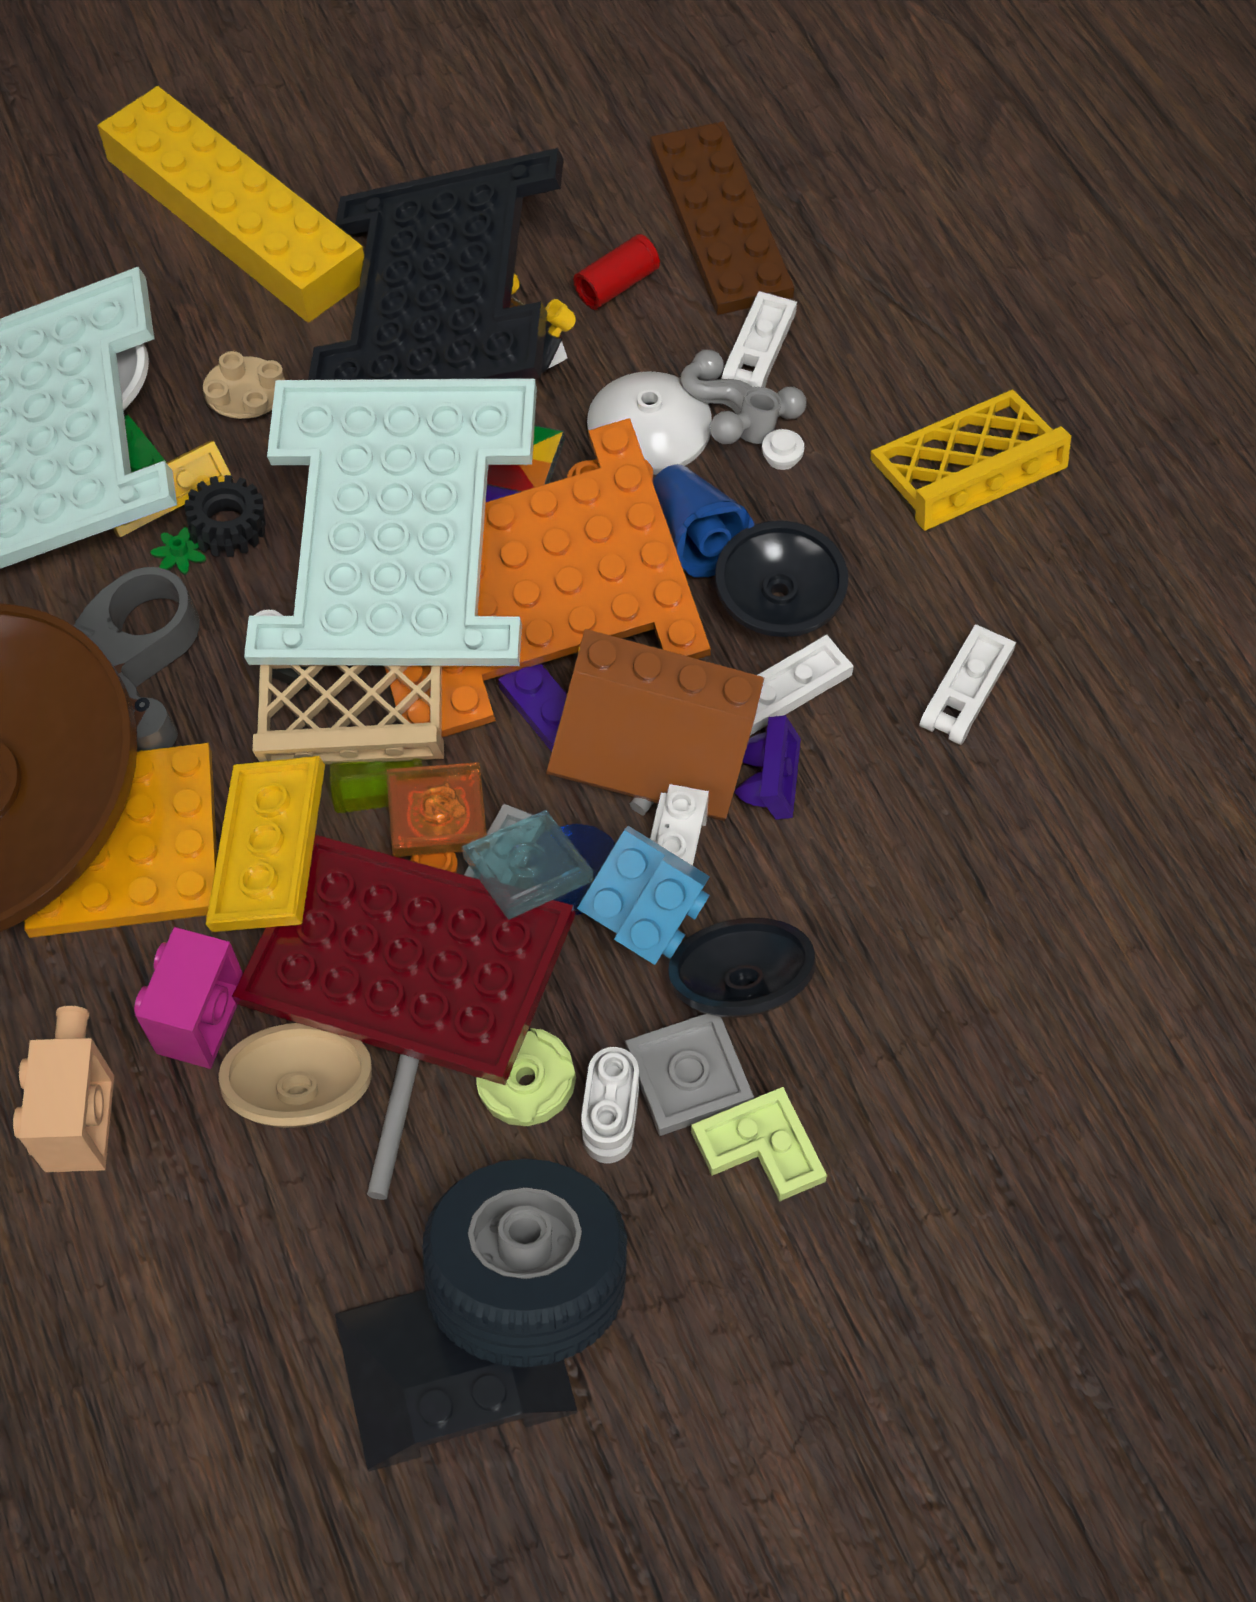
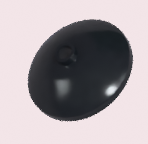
[715,521,848,637]
[668,918,816,1018]

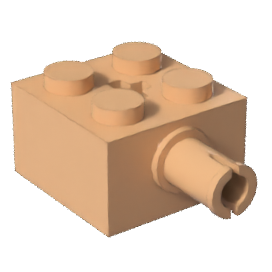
[13,1006,114,1172]

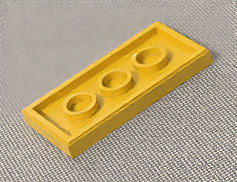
[206,756,325,932]

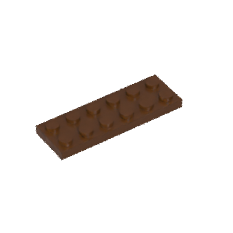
[650,121,794,315]

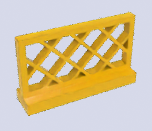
[871,389,1071,531]

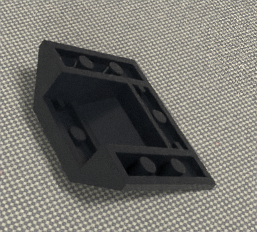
[335,1289,578,1472]

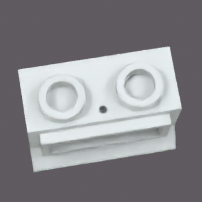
[650,784,709,866]

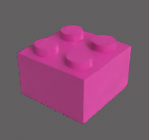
[134,927,243,1069]

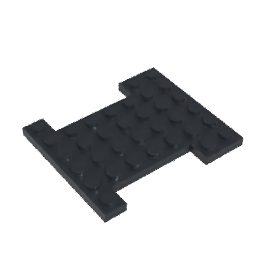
[308,148,564,380]

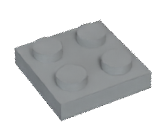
[625,1014,754,1136]

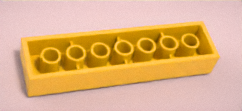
[97,86,364,323]

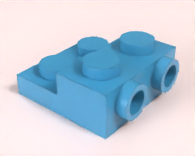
[577,826,710,965]

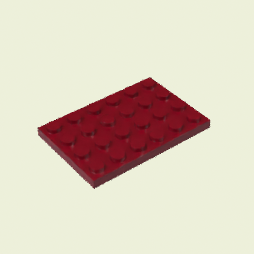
[232,834,576,1085]

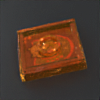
[386,762,488,857]

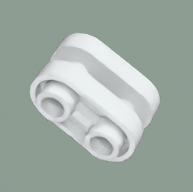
[581,1047,639,1163]

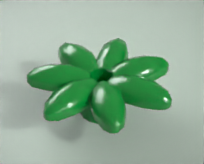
[150,527,206,575]

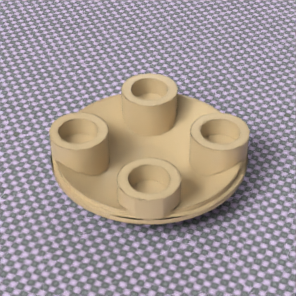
[203,351,285,419]

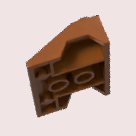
[546,629,765,821]

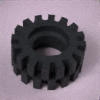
[184,475,266,557]

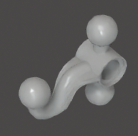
[681,349,806,445]

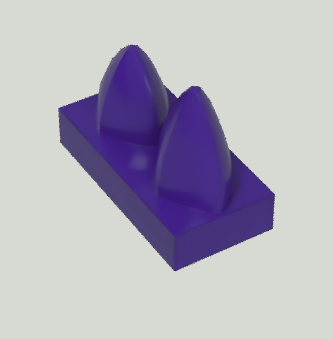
[734,715,801,820]

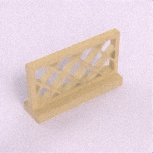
[252,665,444,765]

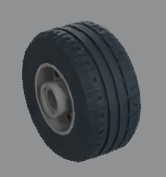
[422,1159,627,1367]

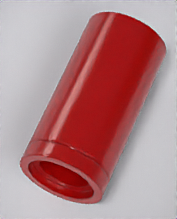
[573,234,660,309]

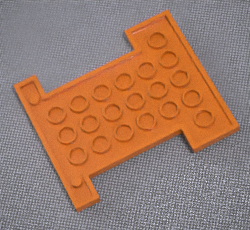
[385,418,711,737]

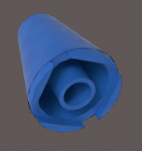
[653,464,754,577]

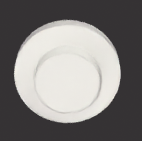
[762,429,804,470]

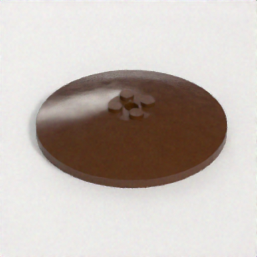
[0,604,137,932]

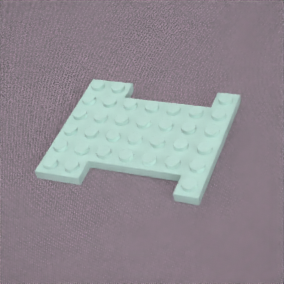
[0,267,177,569]
[244,379,537,666]

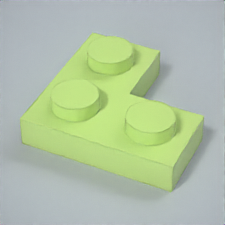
[691,1087,827,1202]

